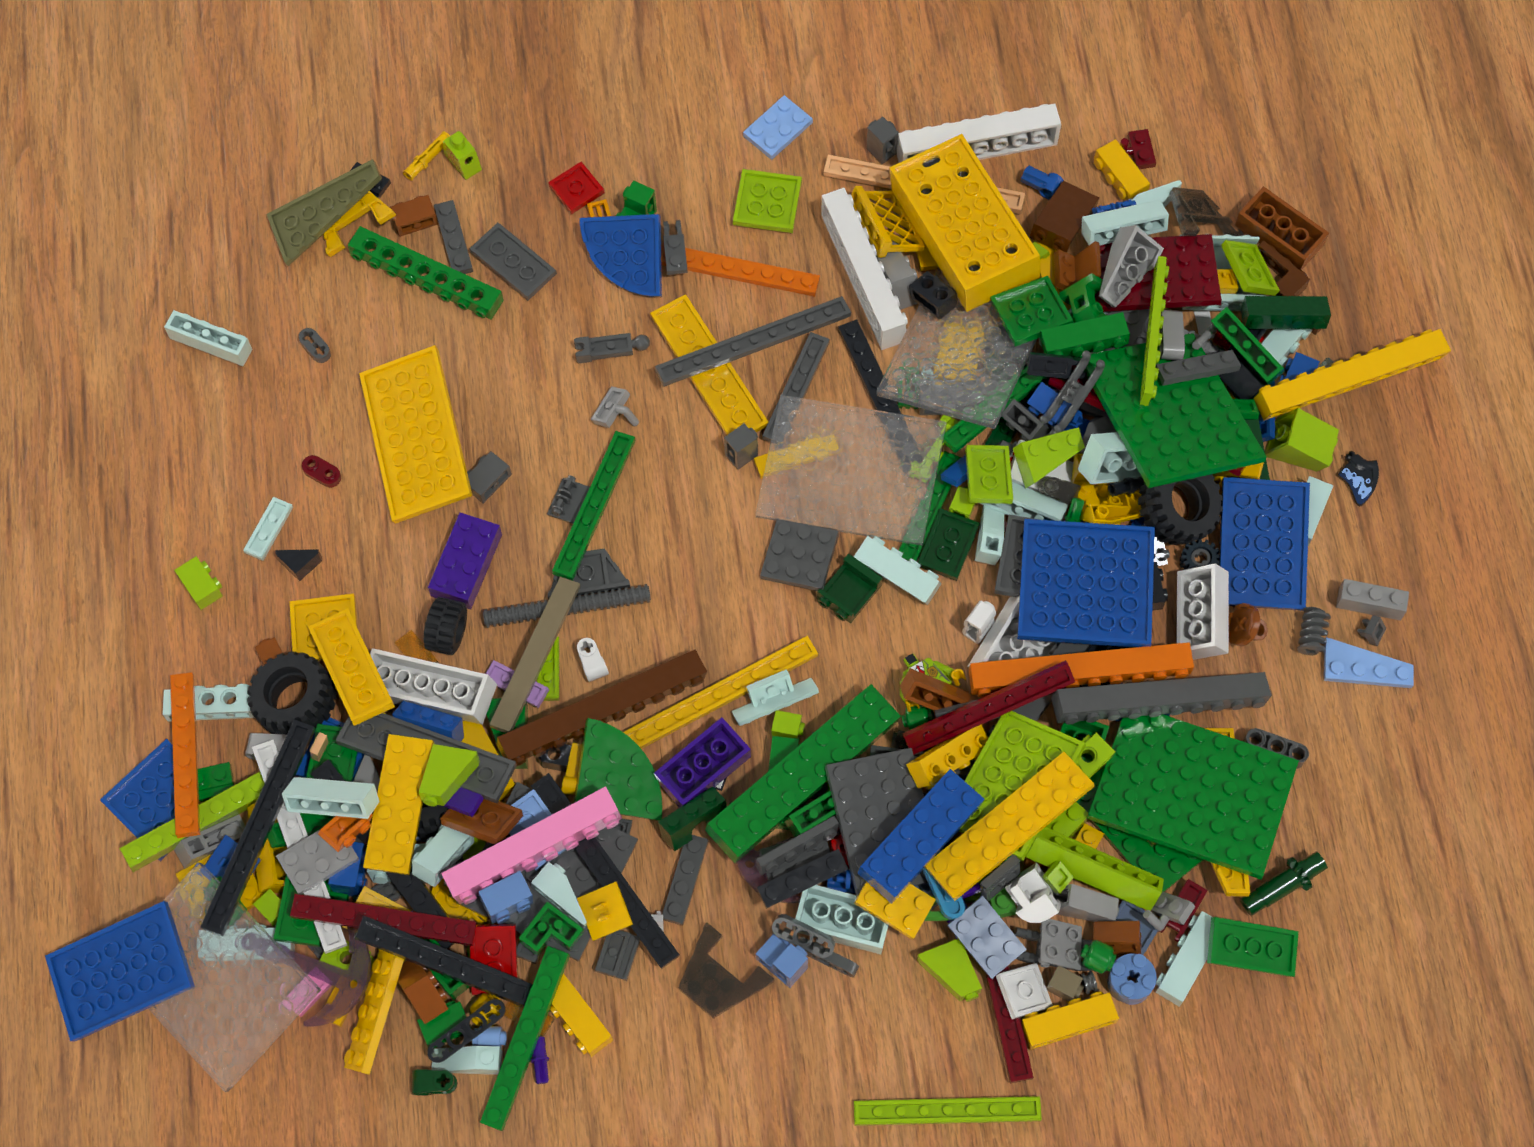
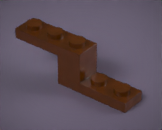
[1258,241,1321,335]

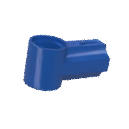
[1020,165,1064,200]

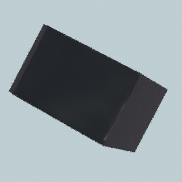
[275,549,322,581]

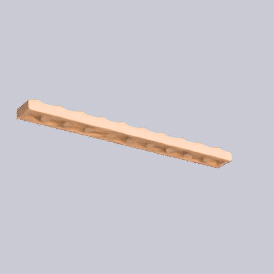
[824,155,1025,214]

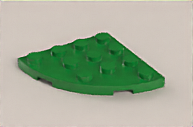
[574,718,662,821]

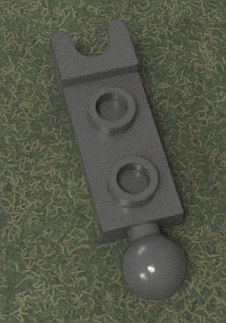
[574,333,650,363]

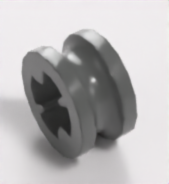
[1080,971,1098,994]

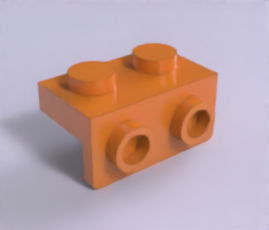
[318,814,373,852]

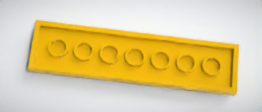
[650,294,769,435]
[925,752,1094,901]

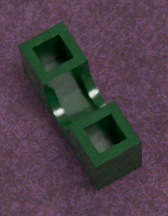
[658,786,727,851]

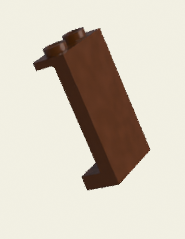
[1030,181,1100,252]

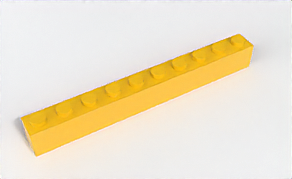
[1253,329,1451,421]

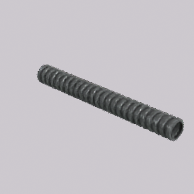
[483,584,651,628]

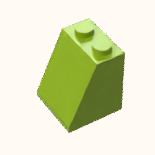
[1265,408,1339,472]

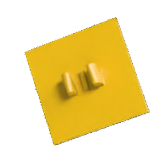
[577,882,633,941]

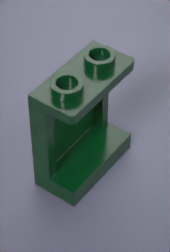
[817,553,883,624]

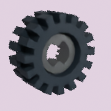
[1180,539,1220,570]

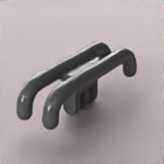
[1040,351,1105,433]

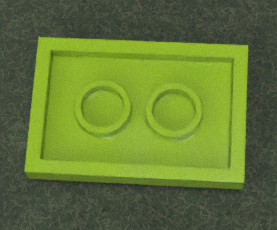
[1221,240,1280,296]
[965,445,1013,504]

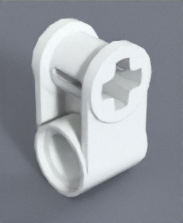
[577,638,609,682]

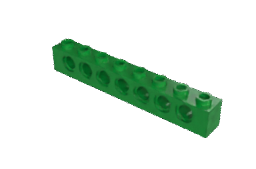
[348,226,504,320]

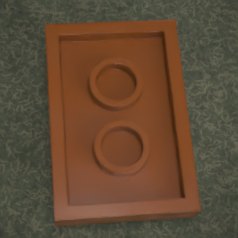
[440,799,523,845]

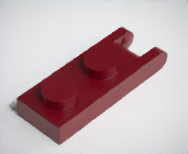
[1159,879,1208,942]

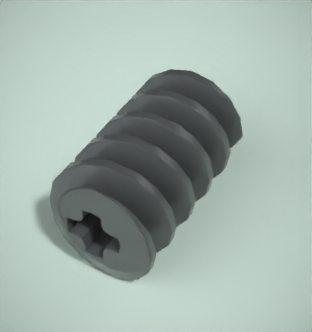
[1297,607,1331,656]

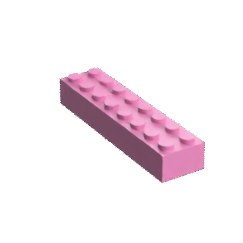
[441,786,622,905]

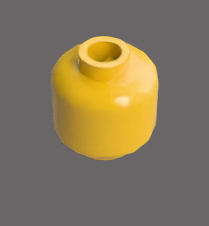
[470,993,502,1027]

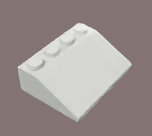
[967,596,1061,667]

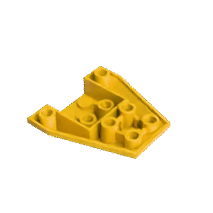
[1071,454,1143,524]

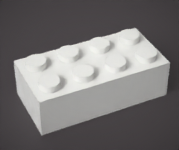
[1177,564,1229,660]

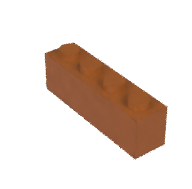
[900,668,984,726]

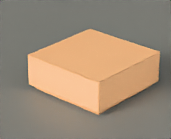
[310,733,329,762]

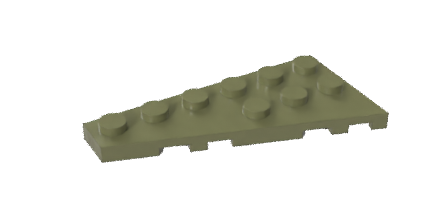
[266,159,382,266]

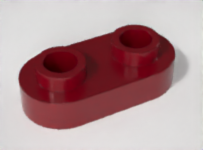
[302,455,341,488]

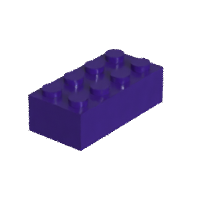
[428,512,502,610]
[654,717,751,808]

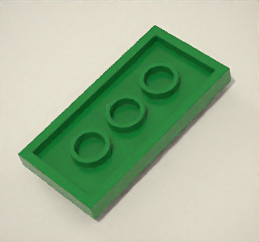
[1207,917,1299,977]

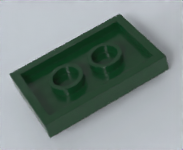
[918,508,980,581]

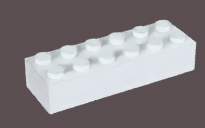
[370,648,497,725]

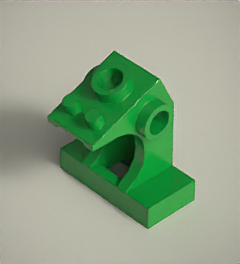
[1059,273,1108,323]

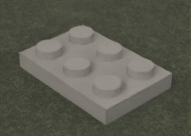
[276,830,359,895]

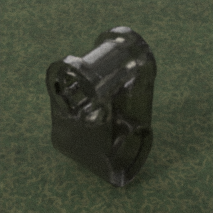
[1037,476,1081,505]

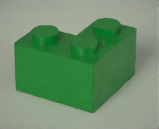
[616,180,657,216]
[519,902,584,956]

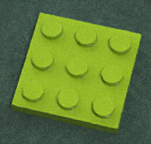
[733,169,802,233]

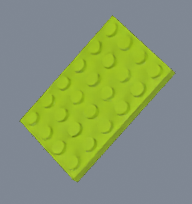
[959,711,1086,861]

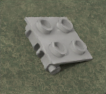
[1038,919,1082,971]

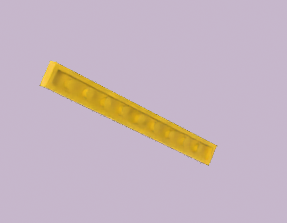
[623,635,818,749]

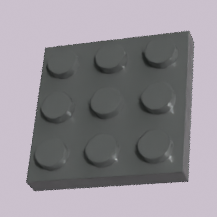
[760,519,839,591]

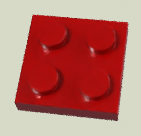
[548,161,605,214]

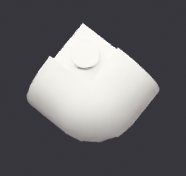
[1005,862,1061,923]

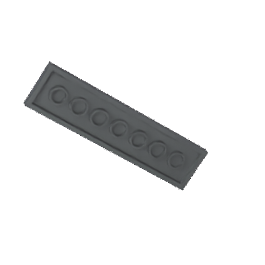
[336,713,517,803]

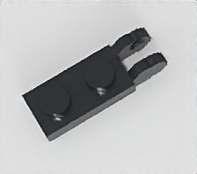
[1027,352,1086,379]

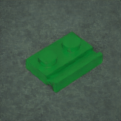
[198,762,234,803]

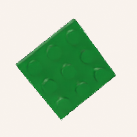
[990,276,1073,347]

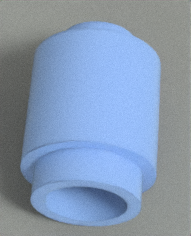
[472,1026,507,1048]

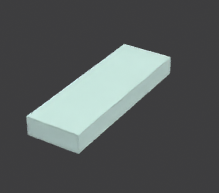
[243,497,293,561]

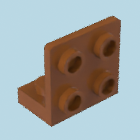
[1053,241,1101,290]

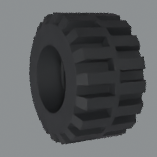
[423,597,467,656]

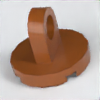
[1229,603,1268,647]

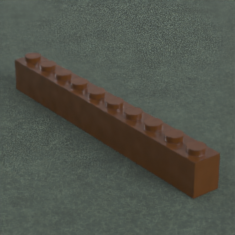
[496,649,707,766]

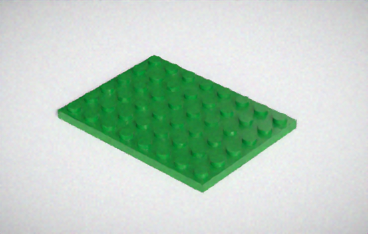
[1080,333,1267,488]
[1087,714,1299,880]

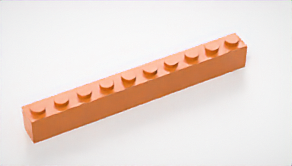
[969,642,1194,697]

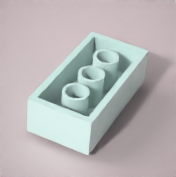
[1078,432,1141,484]
[793,885,889,955]

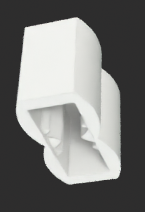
[962,601,996,644]

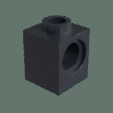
[538,744,572,772]

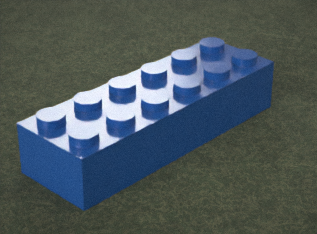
[858,769,984,904]

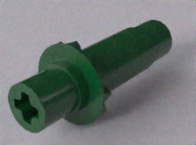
[1240,851,1328,916]

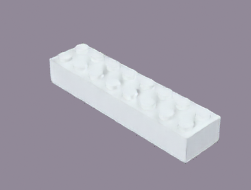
[897,104,1061,163]
[821,188,908,350]

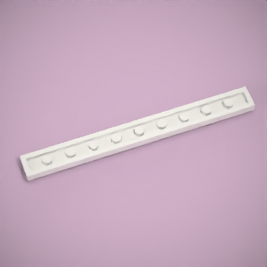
[252,740,347,954]

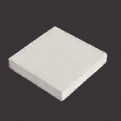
[996,963,1053,1019]

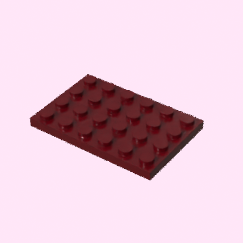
[1088,234,1222,312]

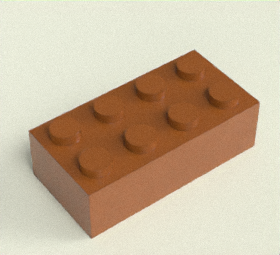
[1235,186,1329,270]

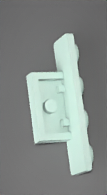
[732,670,819,726]

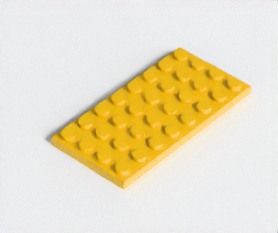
[359,345,473,524]

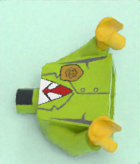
[900,654,967,712]

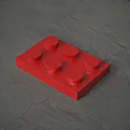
[470,924,518,995]

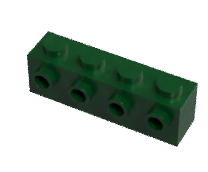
[1241,296,1331,329]

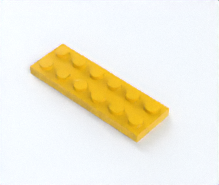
[308,608,395,726]
[363,734,434,875]
[344,949,404,1075]

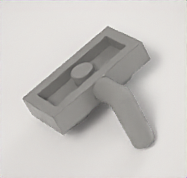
[591,386,639,428]
[1143,891,1196,931]

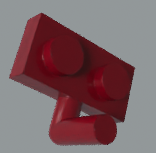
[1120,129,1156,169]

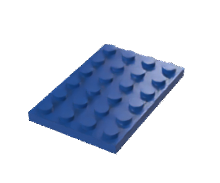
[1219,477,1310,611]
[45,901,195,1042]

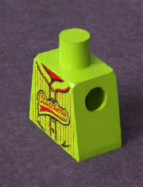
[443,131,482,180]

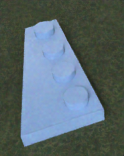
[1324,637,1414,688]

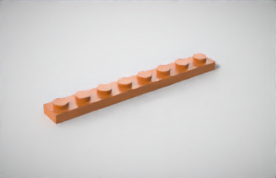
[661,243,820,297]
[170,672,200,838]

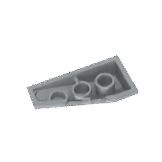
[1099,225,1164,308]

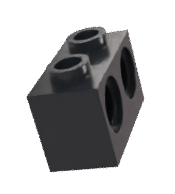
[910,271,957,320]

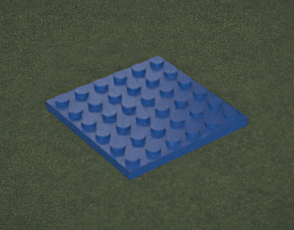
[1017,519,1155,647]

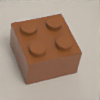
[398,961,448,1024]

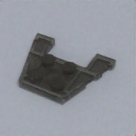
[1169,187,1244,236]
[678,923,774,1019]

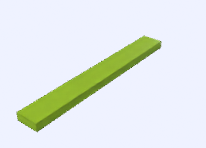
[854,1096,1042,1126]

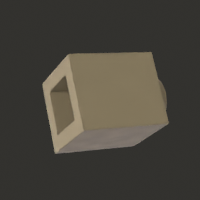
[1047,966,1084,1002]

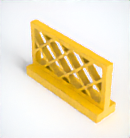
[851,186,925,258]

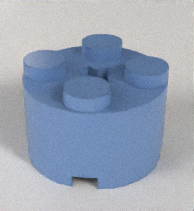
[1107,954,1157,1005]

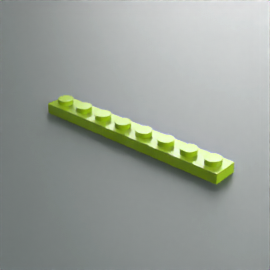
[1140,256,1169,406]

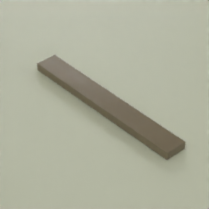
[489,577,581,733]

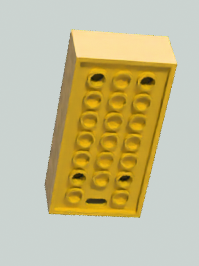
[889,134,1040,312]

